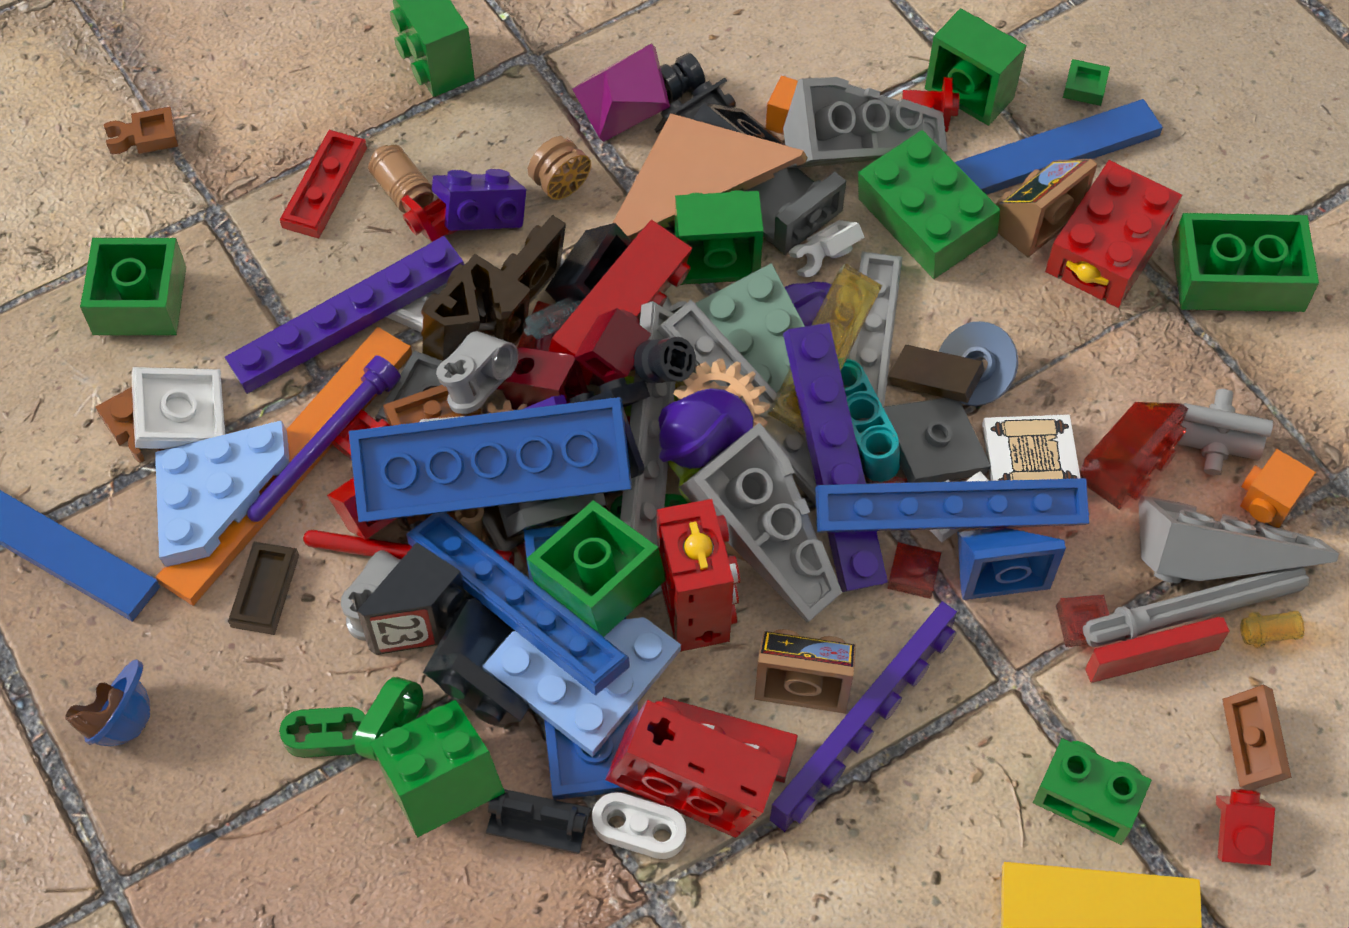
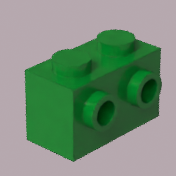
[1032,738,1152,845]

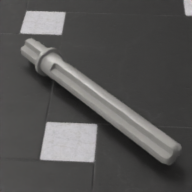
[1083,567,1310,647]

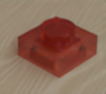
[887,542,942,599]
[1056,595,1109,647]

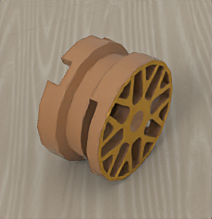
[527,135,591,200]

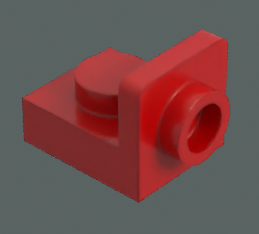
[901,77,960,132]

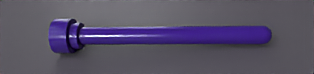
[247,355,401,522]

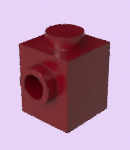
[574,308,651,383]

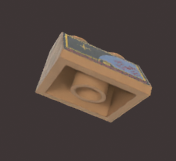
[996,159,1097,258]
[754,629,856,714]

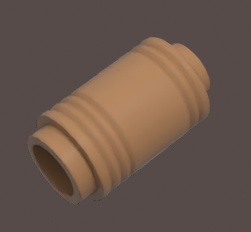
[368,145,434,213]

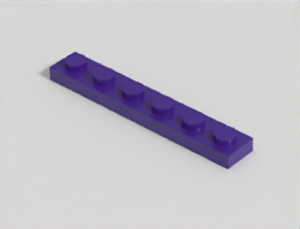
[225,236,465,394]
[783,323,888,593]
[770,601,957,832]

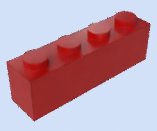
[548,219,692,386]

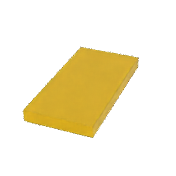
[1001,862,1202,928]

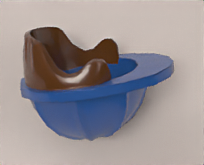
[65,659,150,747]

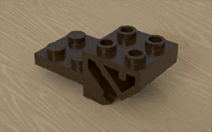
[421,215,566,361]

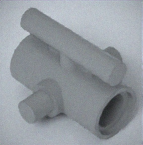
[1170,389,1273,475]

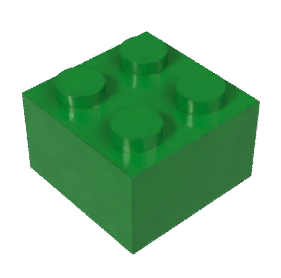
[390,0,475,97]
[925,8,1027,126]
[675,190,764,285]
[80,238,187,335]
[526,500,666,637]
[369,699,505,838]

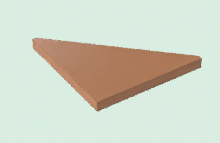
[613,113,808,240]

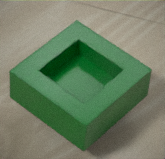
[1062,59,1110,106]

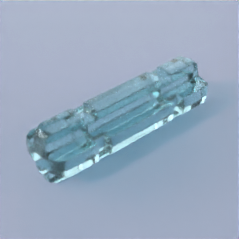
[524,297,581,340]

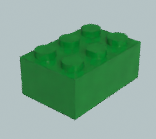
[858,130,1000,279]
[1172,213,1319,312]

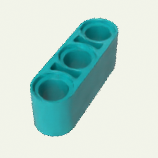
[838,358,900,482]

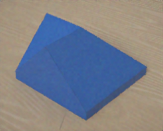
[957,527,1066,600]

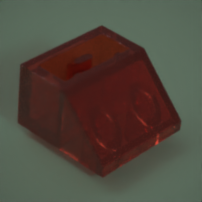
[1080,402,1189,510]

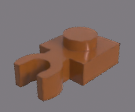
[104,106,178,154]
[95,387,165,463]

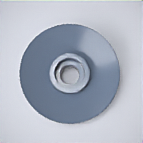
[939,321,1018,406]

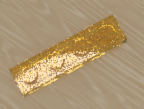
[767,264,883,436]

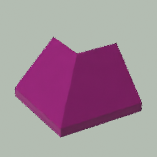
[572,43,670,142]

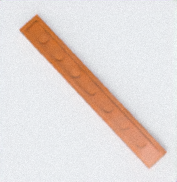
[156,327,412,606]

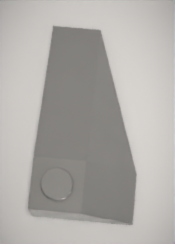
[783,77,948,168]
[679,423,842,622]
[1138,495,1339,583]

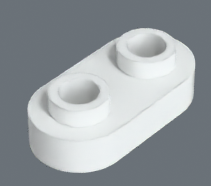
[592,792,686,859]

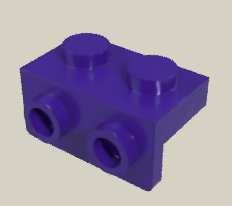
[432,169,527,231]

